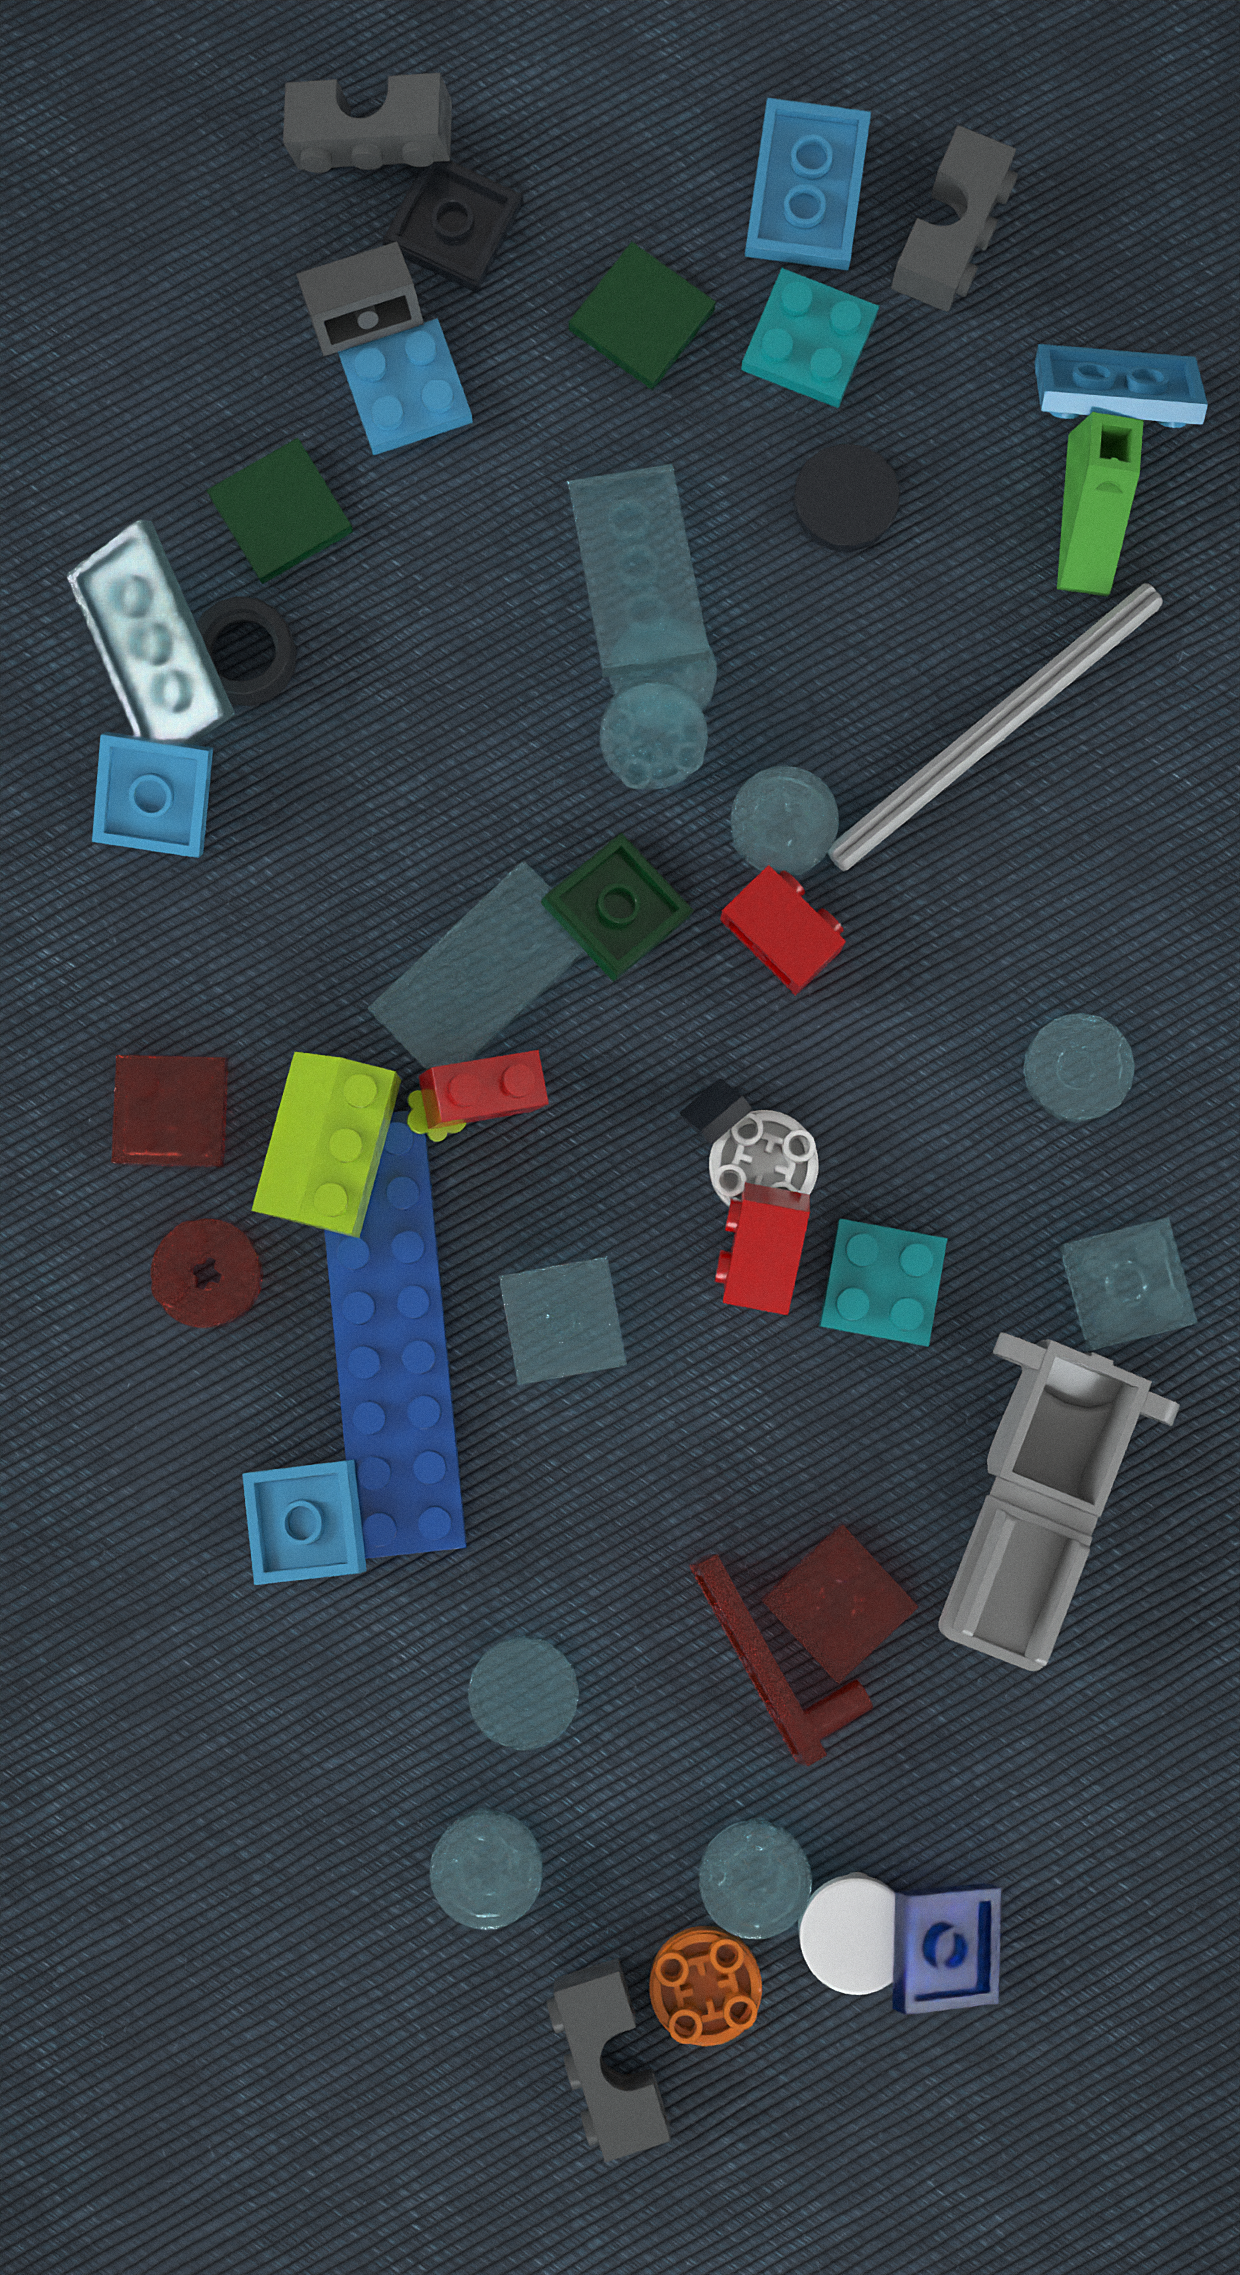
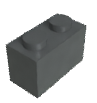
[296,242,424,356]

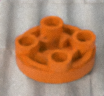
[649,1926,762,2046]

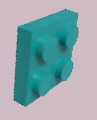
[741,268,879,408]
[819,1219,947,1347]

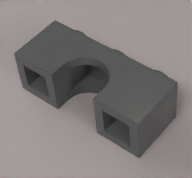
[283,73,452,173]
[891,125,1019,312]
[547,1957,671,2163]

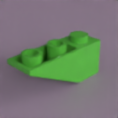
[1057,412,1144,597]

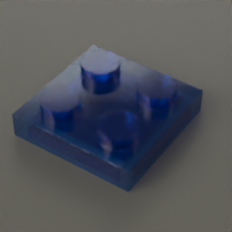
[892,1883,1001,2015]

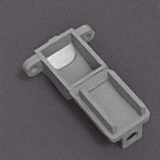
[938,1332,1180,1671]

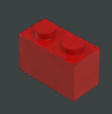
[720,865,846,996]
[418,1050,549,1129]
[715,1182,810,1315]

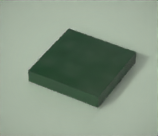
[569,241,716,390]
[206,438,353,584]
[541,833,694,982]

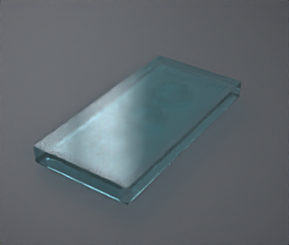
[568,464,709,678]
[66,520,235,744]
[367,860,585,1070]

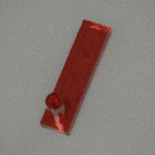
[688,1554,873,1766]

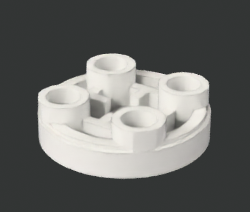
[709,1110,818,1207]
[798,1872,913,1995]

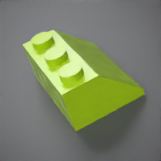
[251,1051,401,1238]

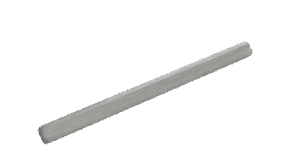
[827,583,1163,871]

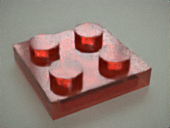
[111,1055,228,1168]
[761,1523,919,1684]

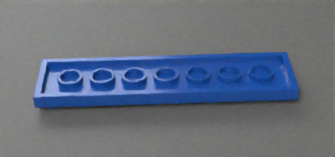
[324,1111,467,1559]

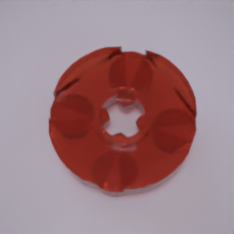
[150,1218,263,1328]

